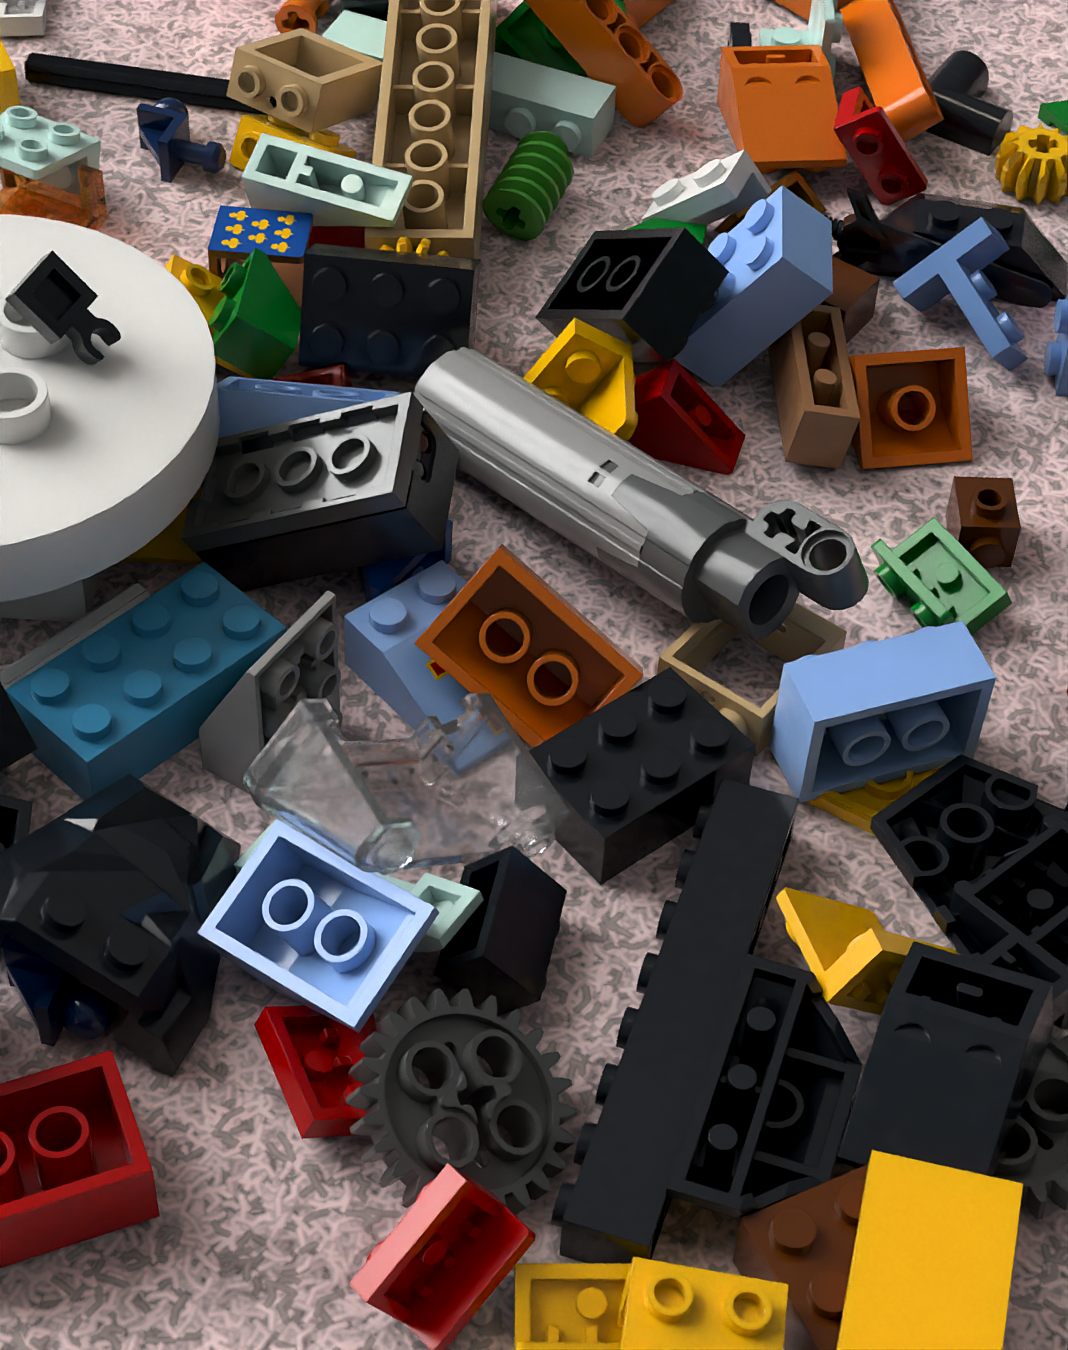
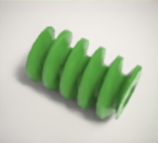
[482,131,574,241]

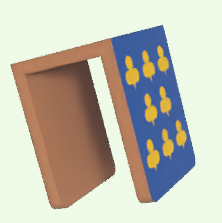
[208,205,313,309]

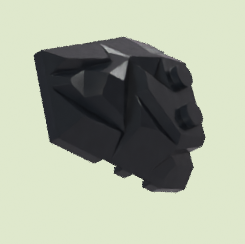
[870,754,1068,1030]
[0,773,241,1077]

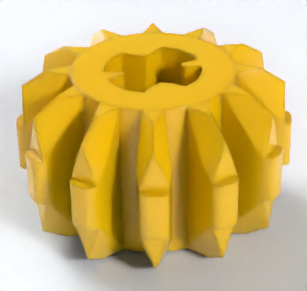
[994,124,1068,206]

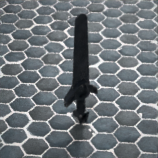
[799,187,1053,308]

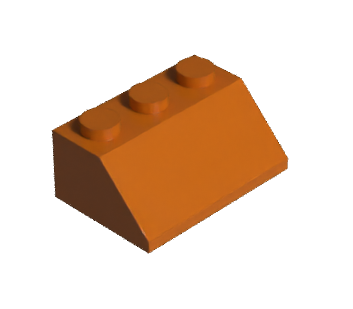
[414,544,643,748]

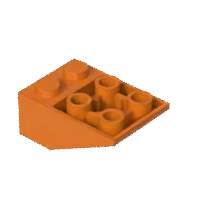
[717,45,847,173]

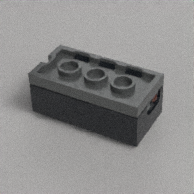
[181,392,459,591]

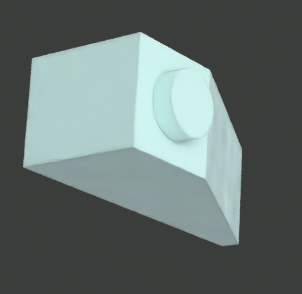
[241,133,414,227]

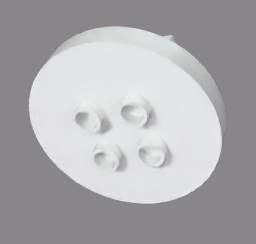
[0,214,220,622]

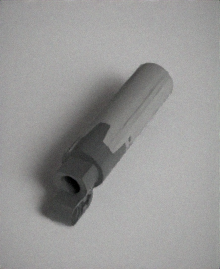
[414,347,869,642]

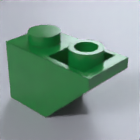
[209,247,301,380]

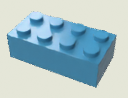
[5,561,287,801]

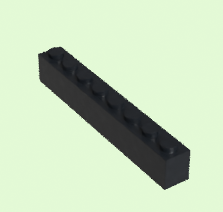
[551,778,799,1264]

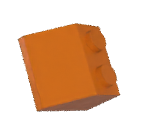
[849,347,973,470]

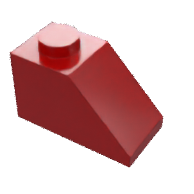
[628,358,746,475]

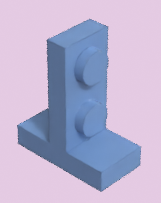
[893,217,1028,370]

